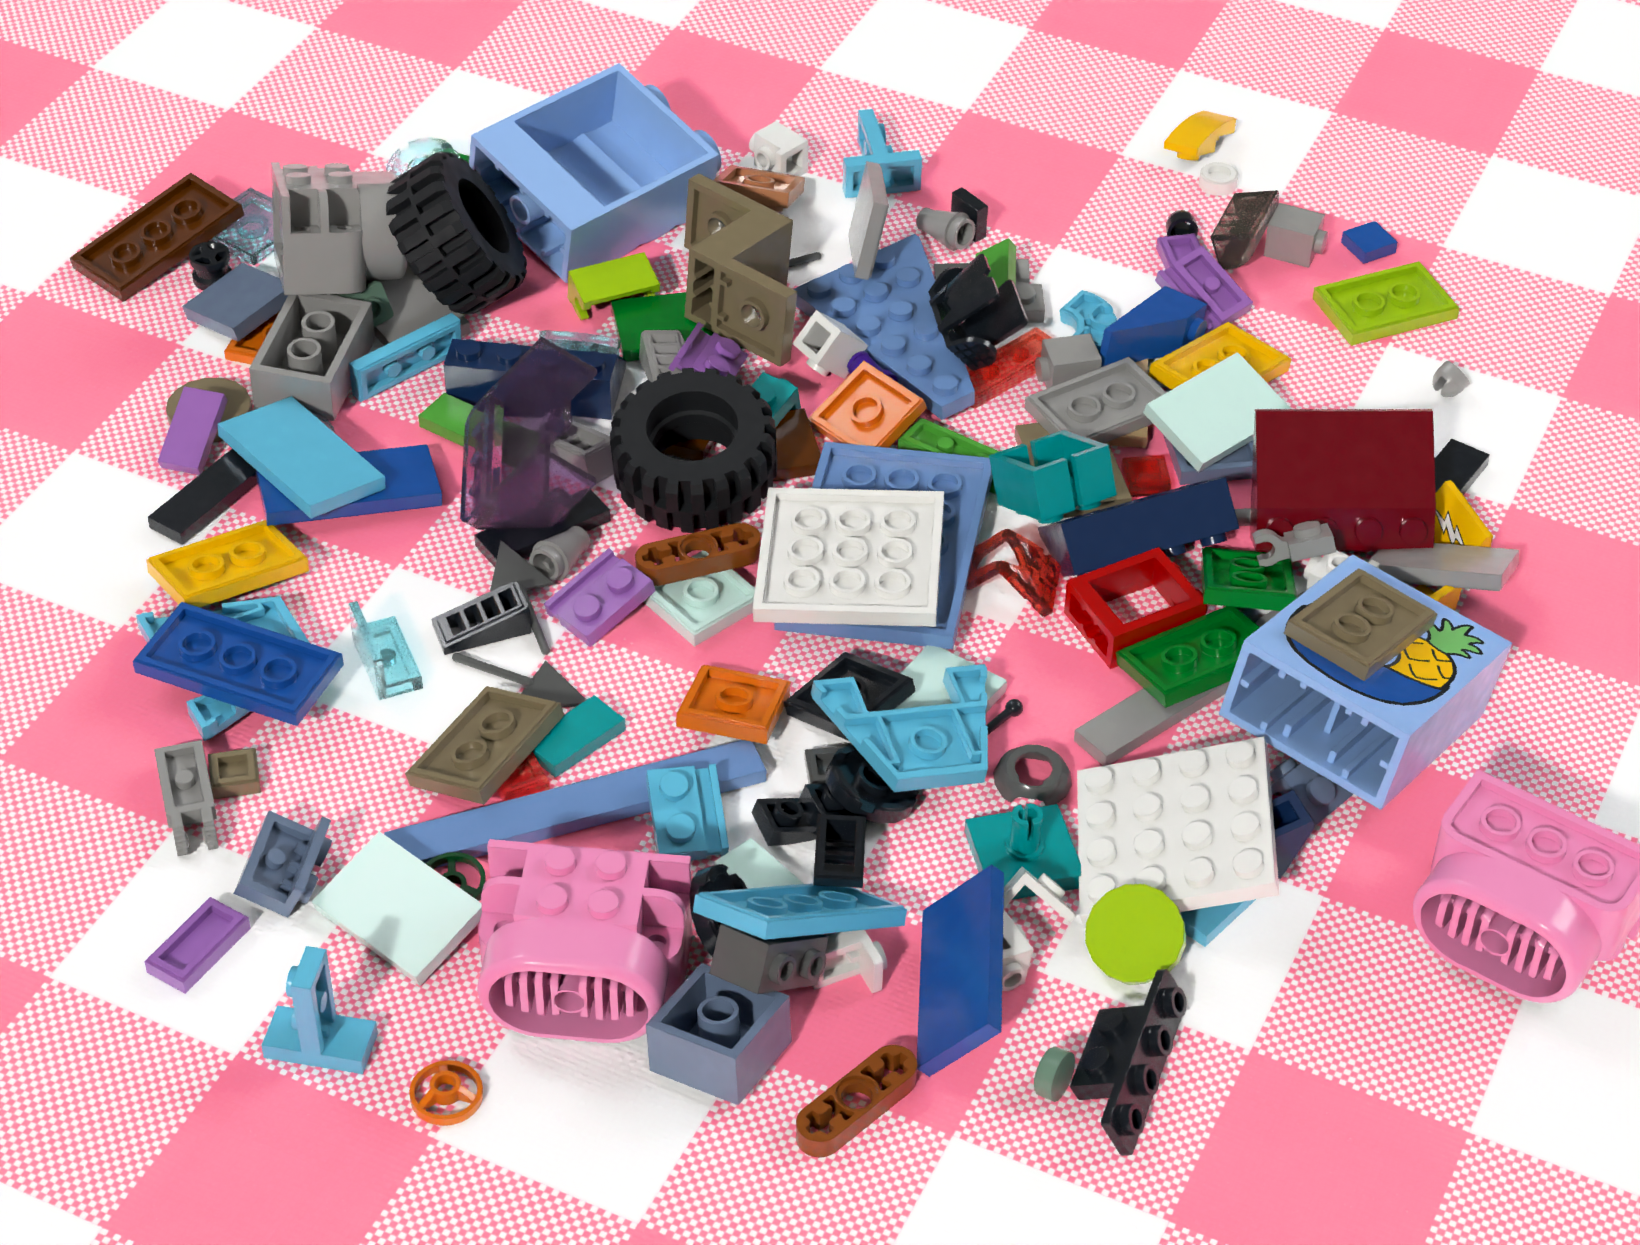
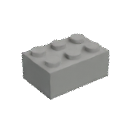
[249,294,375,421]

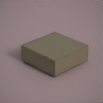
[208,747,261,799]

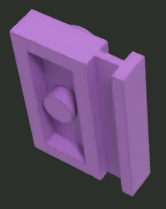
[1155,245,1253,334]
[668,322,749,377]
[544,548,656,647]

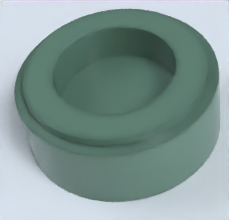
[1034,1046,1075,1102]

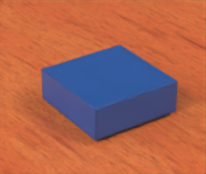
[1341,221,1398,264]

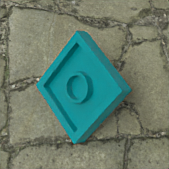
[964,803,1081,900]

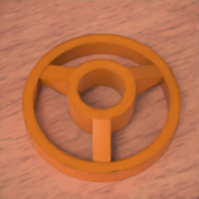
[409,1060,483,1126]

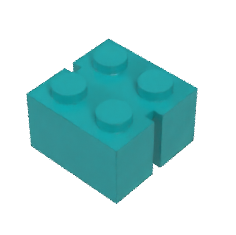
[989,430,1117,524]

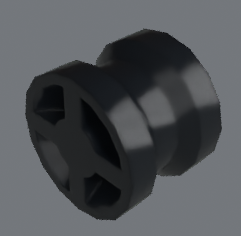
[189,241,232,291]

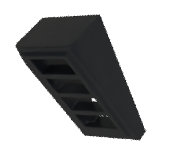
[431,581,532,655]
[813,814,866,888]

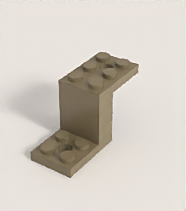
[684,173,797,367]

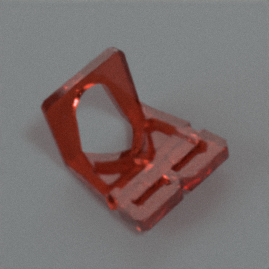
[967,529,1061,617]

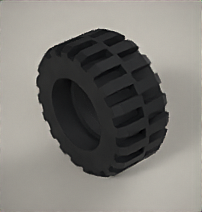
[386,152,527,314]
[610,368,777,533]

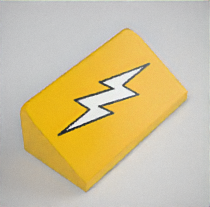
[1434,480,1493,547]

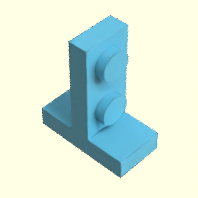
[842,109,922,198]
[261,946,378,1074]

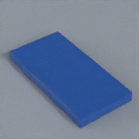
[256,444,442,526]
[132,602,344,726]
[917,864,1004,1077]

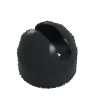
[1165,210,1198,236]

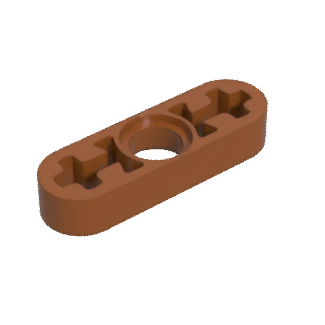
[635,523,760,586]
[796,1045,917,1158]

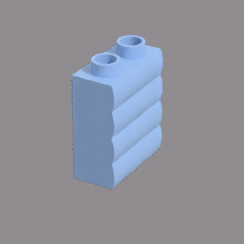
[469,63,722,283]

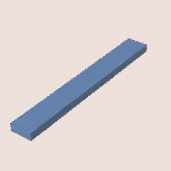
[384,740,767,868]

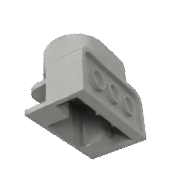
[271,162,407,295]

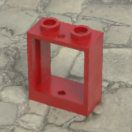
[1064,547,1208,669]

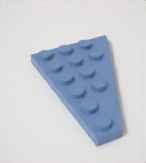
[794,234,975,420]

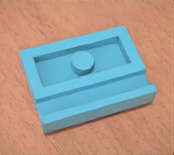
[646,764,729,861]

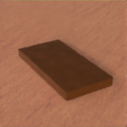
[70,173,245,302]

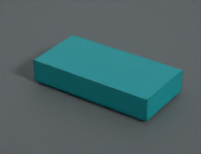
[528,695,626,778]

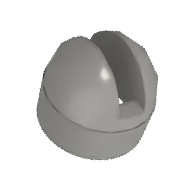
[1432,361,1470,397]

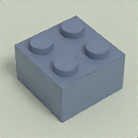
[646,963,792,1105]

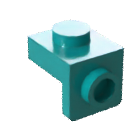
[752,372,801,427]

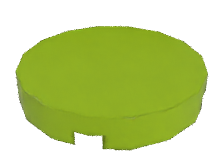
[1085,884,1186,985]

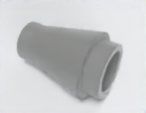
[916,207,975,251]
[529,526,590,581]

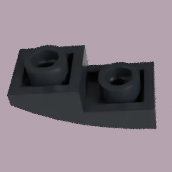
[751,784,857,846]

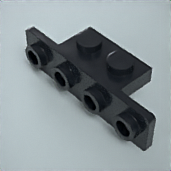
[1070,969,1187,1156]

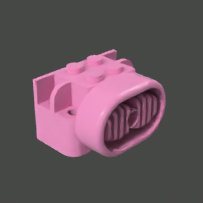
[1413,769,1640,1003]
[477,839,693,1043]

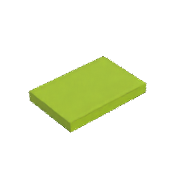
[1312,261,1459,346]

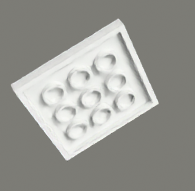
[753,487,944,627]
[1077,736,1280,929]

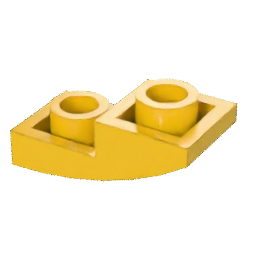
[1163,110,1237,161]

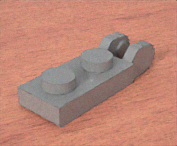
[154,740,219,856]

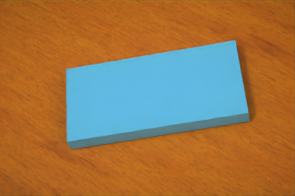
[218,396,386,519]
[693,883,907,940]

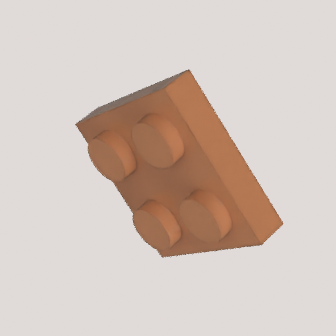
[714,165,805,212]

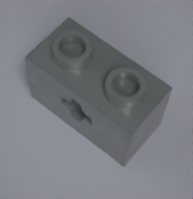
[709,924,829,994]

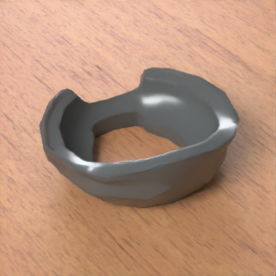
[993,745,1072,806]

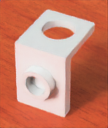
[1004,867,1077,923]

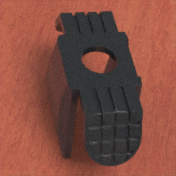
[928,254,1028,371]

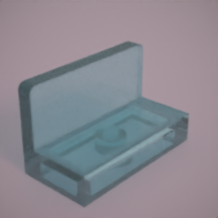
[348,601,423,701]

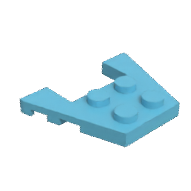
[136,596,310,741]
[811,664,988,792]

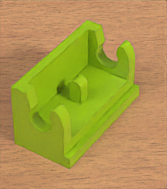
[567,252,660,320]

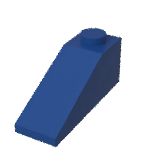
[1099,286,1207,367]

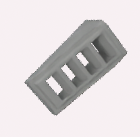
[639,330,685,382]
[536,417,614,485]

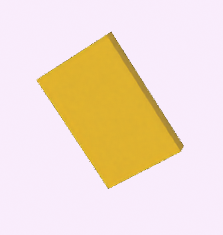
[1148,322,1291,389]
[146,520,309,608]

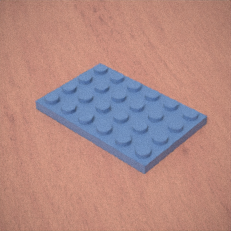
[774,442,993,650]

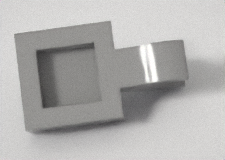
[1016,259,1045,323]
[1252,521,1336,567]

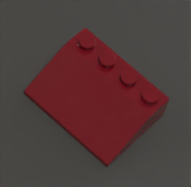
[1250,409,1436,551]

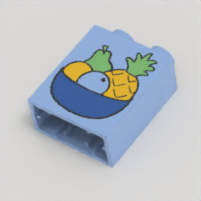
[1218,554,1512,810]

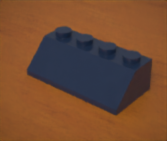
[443,339,626,420]
[1037,477,1239,577]

